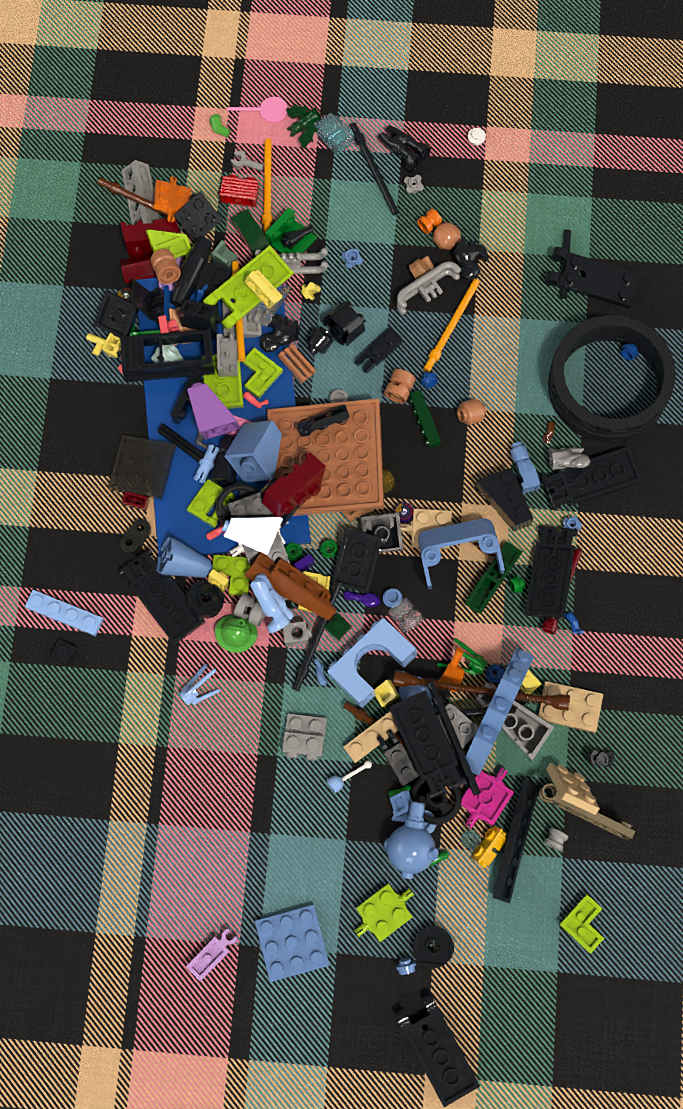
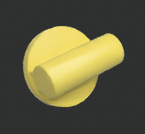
[301,282,321,300]

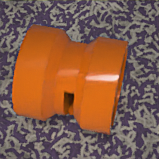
[417,208,442,234]

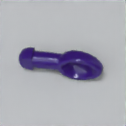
[343,591,381,607]

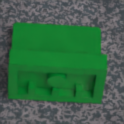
[265,208,317,254]

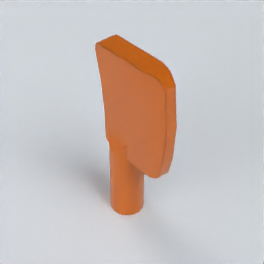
[439,648,465,692]

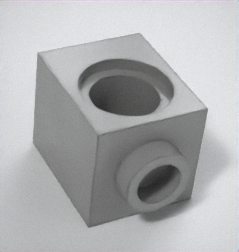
[283,621,312,647]

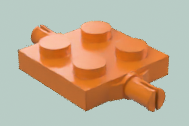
[153,176,191,222]

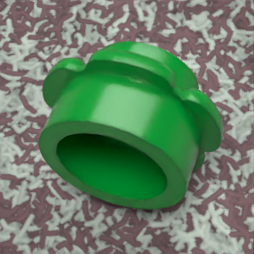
[320,540,339,558]
[285,543,302,561]
[509,575,525,594]

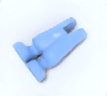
[250,573,294,633]

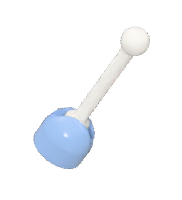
[327,761,372,793]

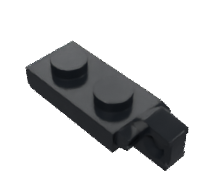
[297,405,350,437]

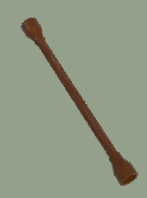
[393,670,570,711]

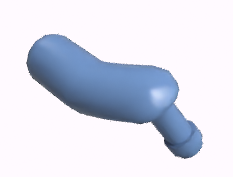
[314,659,327,686]

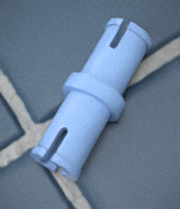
[194,445,219,483]

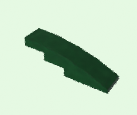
[464,541,523,615]

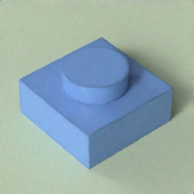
[390,791,412,817]

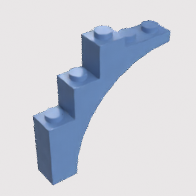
[466,647,534,776]

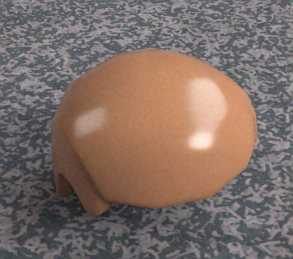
[432,223,461,250]

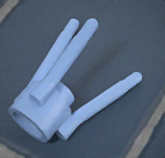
[178,664,220,705]

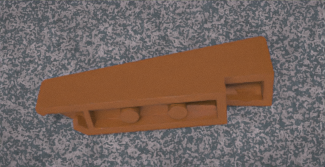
[245,552,337,620]

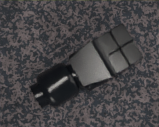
[211,435,237,487]

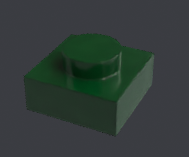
[325,613,352,641]

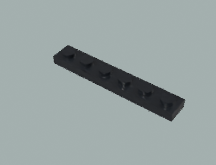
[492,780,540,904]

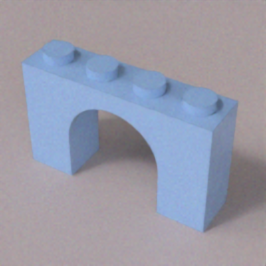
[327,618,418,708]

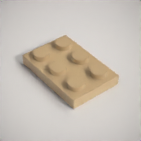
[538,681,603,733]
[546,763,600,815]

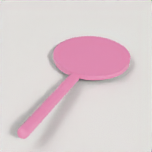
[227,97,288,123]

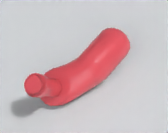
[243,392,269,408]
[206,521,224,540]

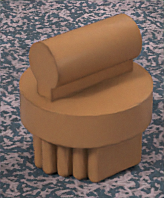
[409,256,435,280]

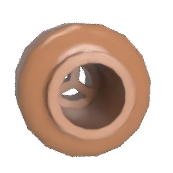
[457,399,486,425]

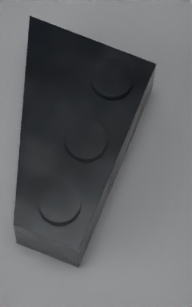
[475,467,533,532]

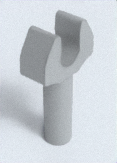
[231,151,264,171]

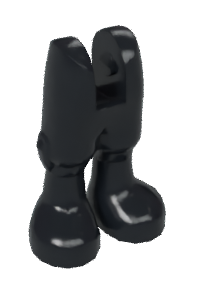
[378,125,432,173]

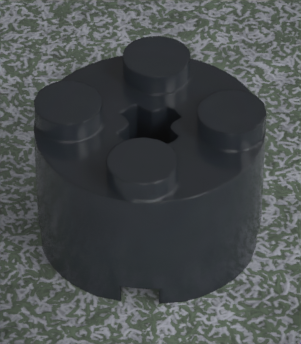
[323,301,366,346]

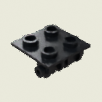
[174,191,222,242]
[132,279,164,324]

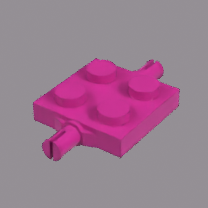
[460,767,514,829]

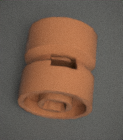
[150,249,181,284]
[384,369,416,404]

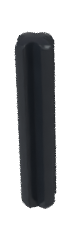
[157,424,205,463]

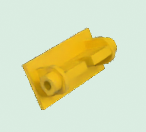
[471,826,508,868]

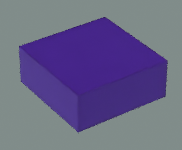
[294,554,315,572]

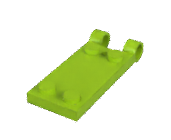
[203,246,294,330]

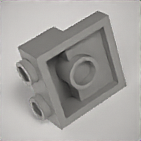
[282,714,327,761]

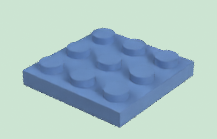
[255,905,330,982]

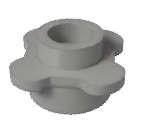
[404,175,424,194]

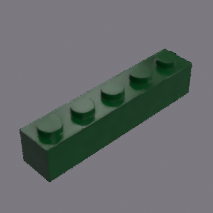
[409,390,441,449]

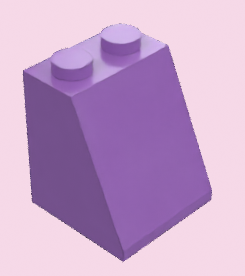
[187,383,241,440]

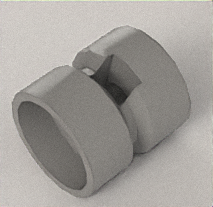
[234,593,265,627]

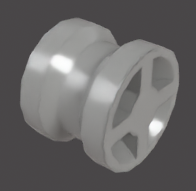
[543,828,568,852]

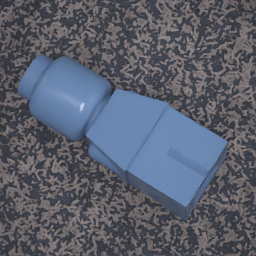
[510,442,540,494]

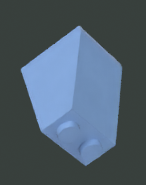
[225,420,282,482]

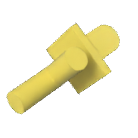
[86,333,121,358]

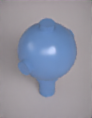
[384,801,438,879]

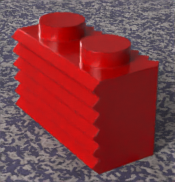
[220,175,260,207]

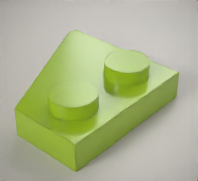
[145,230,191,258]

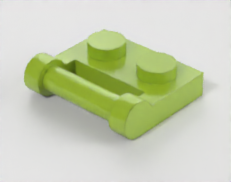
[186,479,236,528]

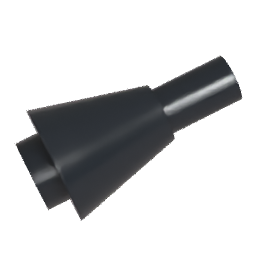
[281,226,313,250]

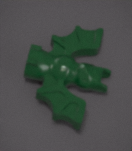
[286,104,322,149]

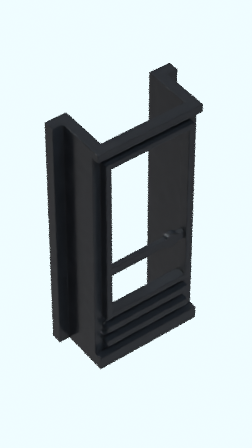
[120,328,215,382]

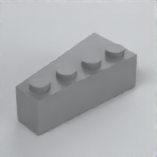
[476,682,554,762]

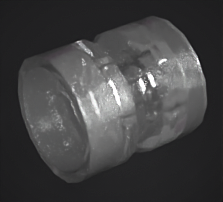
[388,597,425,634]

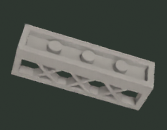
[122,160,159,225]

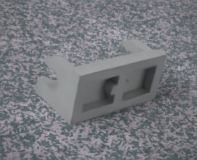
[217,334,238,377]

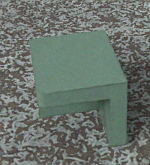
[211,240,239,268]

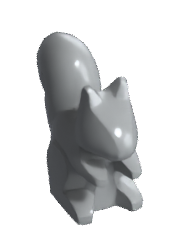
[549,447,590,469]

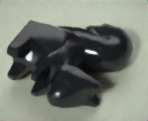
[452,236,489,280]
[260,314,300,352]

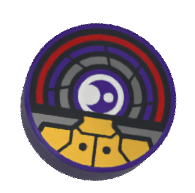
[395,502,414,522]

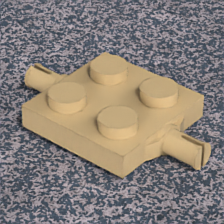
[400,509,453,550]

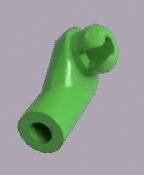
[210,114,231,138]

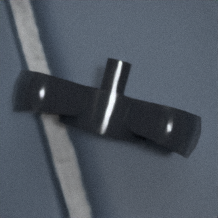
[587,749,615,767]

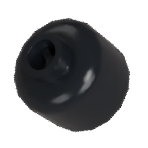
[306,327,333,355]

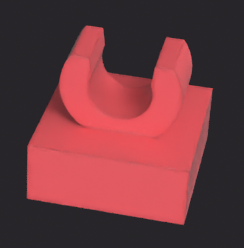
[158,315,179,334]

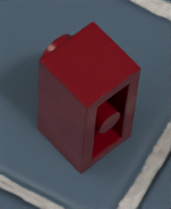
[122,492,150,511]

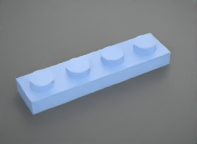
[25,590,104,637]

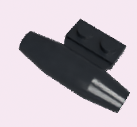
[170,236,232,307]

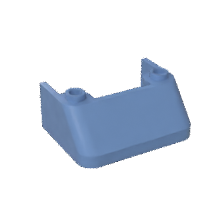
[418,518,505,590]

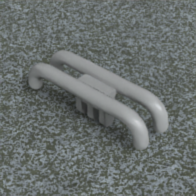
[255,248,328,274]
[397,262,461,315]

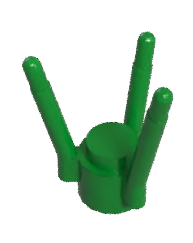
[437,638,488,676]

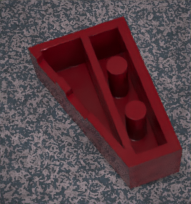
[120,218,180,258]

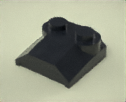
[361,512,403,553]

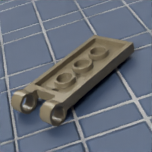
[538,784,635,840]

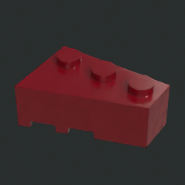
[262,452,326,518]

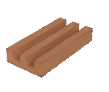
[278,344,316,384]

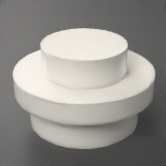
[468,128,486,146]

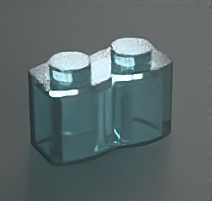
[314,113,354,155]

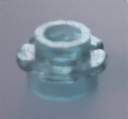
[462,830,481,850]

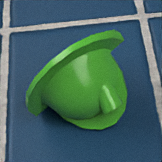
[215,615,258,653]

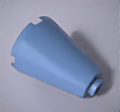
[156,537,213,578]

